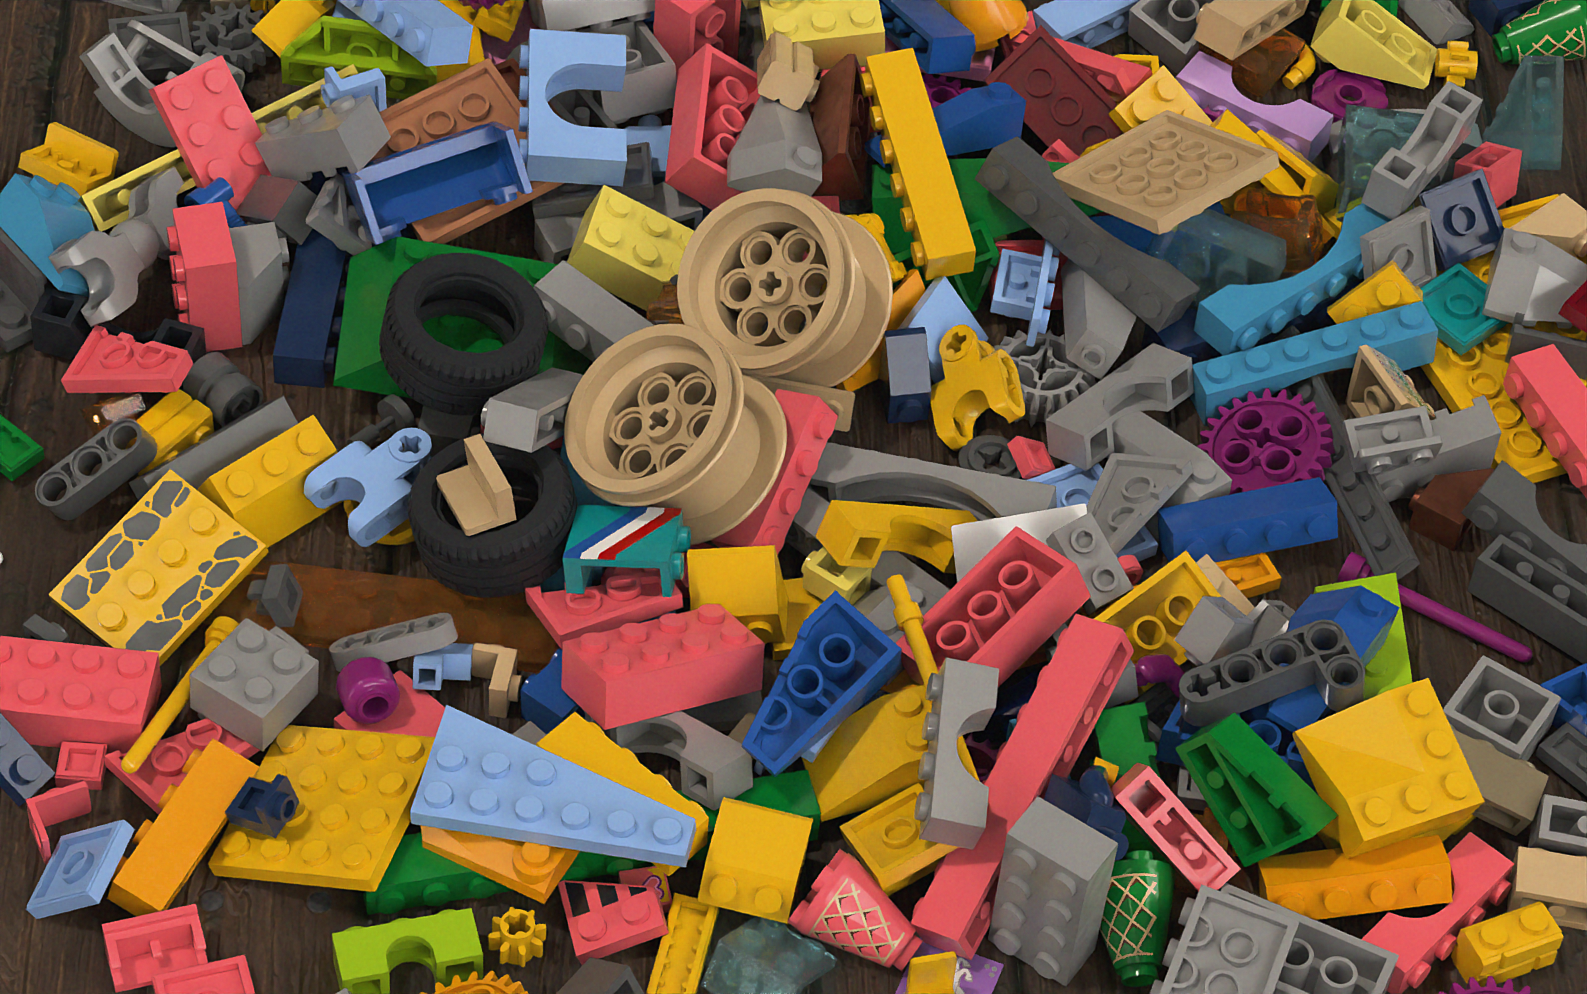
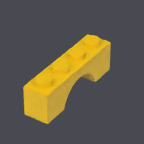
[815,500,978,574]

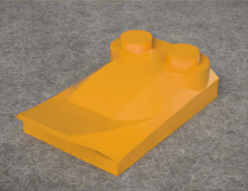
[412,800,580,904]

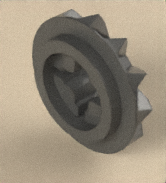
[958,435,1022,479]

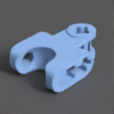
[304,427,432,547]

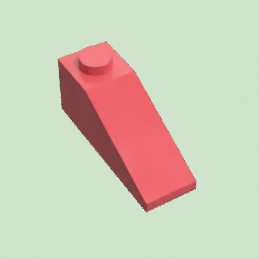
[1110,763,1240,892]

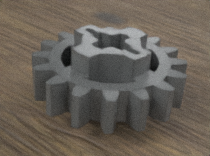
[190,3,274,72]

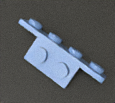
[990,239,1060,347]

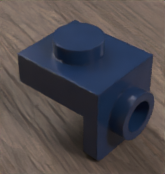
[225,774,300,838]

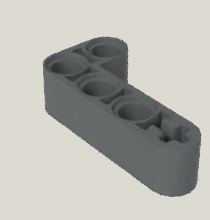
[1179,619,1365,727]

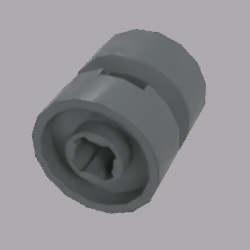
[183,352,263,427]

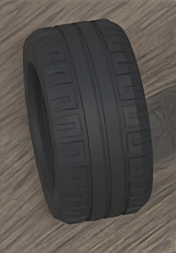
[379,253,548,416]
[407,433,578,598]

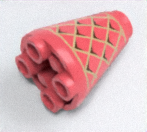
[787,849,923,971]

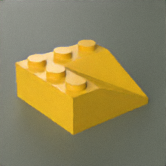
[1292,678,1485,859]

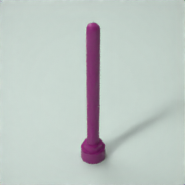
[1337,552,1533,663]

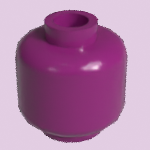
[336,657,400,724]

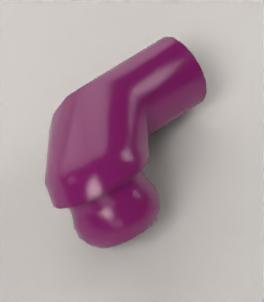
[1134,654,1185,698]

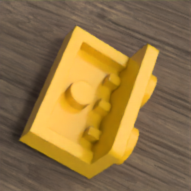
[18,122,119,196]
[1327,260,1423,324]

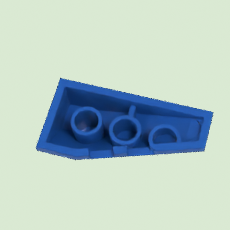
[742,590,902,777]

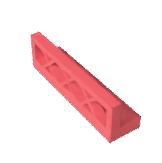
[1004,33,1153,103]

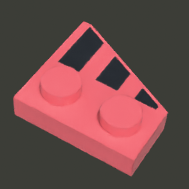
[558,880,669,965]

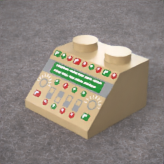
[1345,344,1436,421]

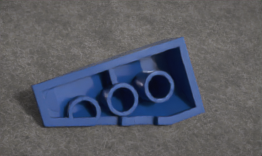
[864,82,1026,168]
[1266,585,1399,733]

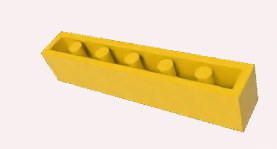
[859,48,976,281]

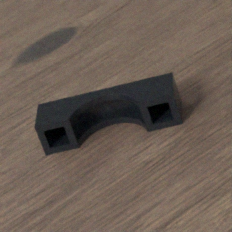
[30,287,206,389]

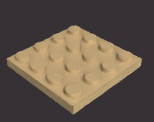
[1053,110,1279,235]

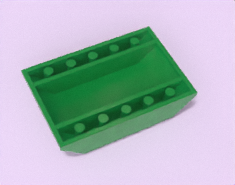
[333,236,589,399]

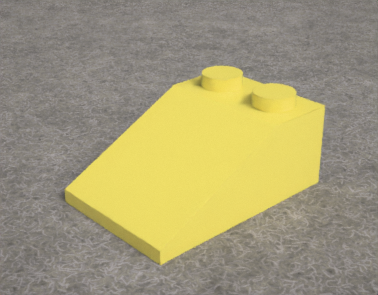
[1310,0,1437,90]

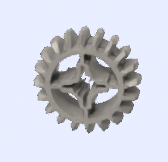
[994,328,1097,428]

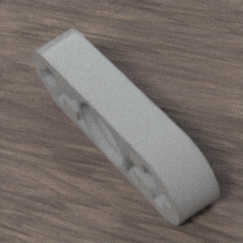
[329,613,458,672]

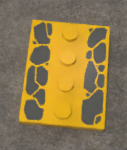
[48,469,269,666]

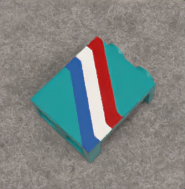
[562,505,691,597]

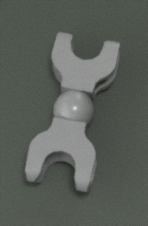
[48,166,184,327]

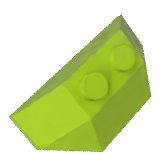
[281,15,437,100]

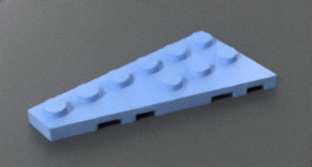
[410,705,696,868]

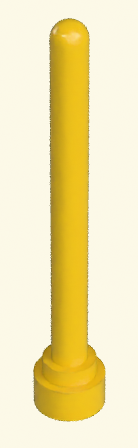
[121,616,239,774]

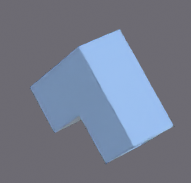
[413,643,473,690]

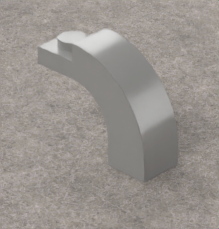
[79,33,177,147]

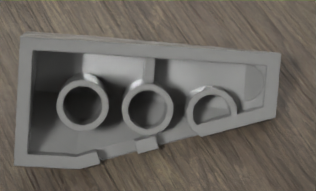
[727,95,822,197]
[1105,411,1232,546]

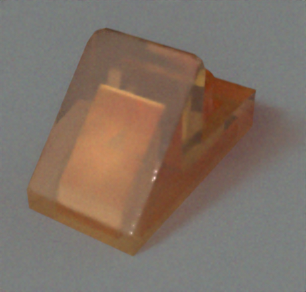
[80,393,146,435]

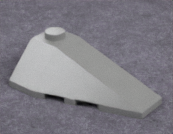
[1482,228,1587,329]

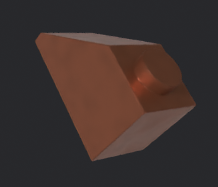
[1408,468,1494,551]

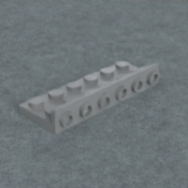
[1150,884,1300,994]

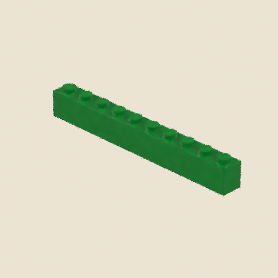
[362,769,821,915]

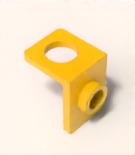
[905,951,957,994]

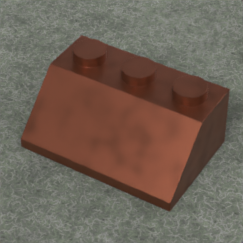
[810,54,872,201]

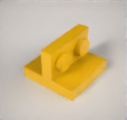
[839,782,959,896]

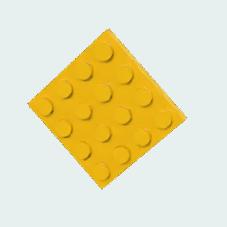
[208,725,435,892]

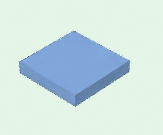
[897,276,989,384]
[26,820,135,919]

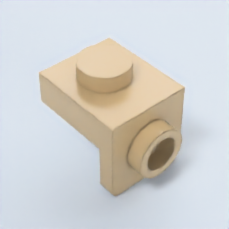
[472,643,522,718]

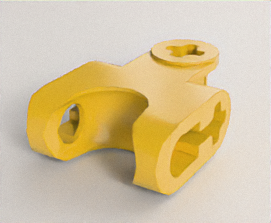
[930,324,1025,452]

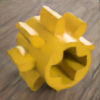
[1434,40,1478,87]
[488,907,546,967]

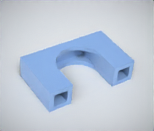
[518,29,627,187]

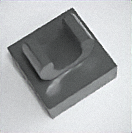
[247,564,303,627]

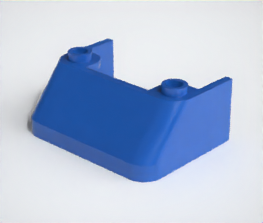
[342,122,533,245]

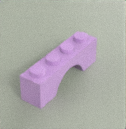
[1176,51,1334,162]

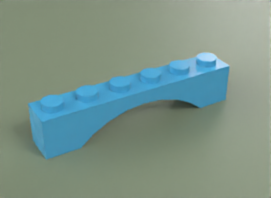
[1194,203,1391,356]
[1189,301,1438,426]

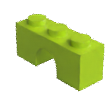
[332,908,483,994]

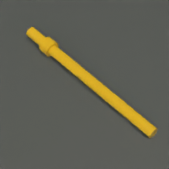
[886,574,989,807]

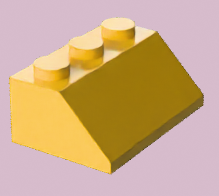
[197,414,344,549]

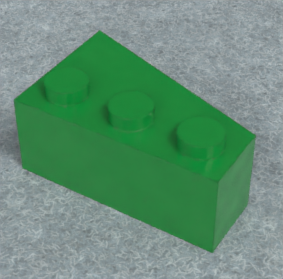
[1088,701,1169,864]
[1175,712,1338,867]

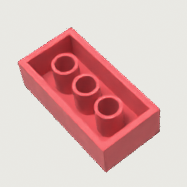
[665,43,760,210]
[896,526,1091,687]
[561,604,765,730]
[0,636,162,754]

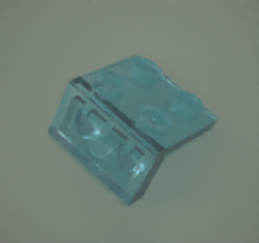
[701,916,837,994]

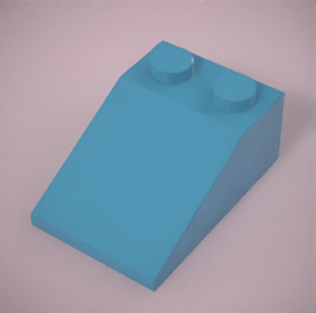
[0,173,95,297]

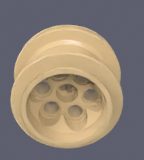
[677,188,893,388]
[564,323,787,545]

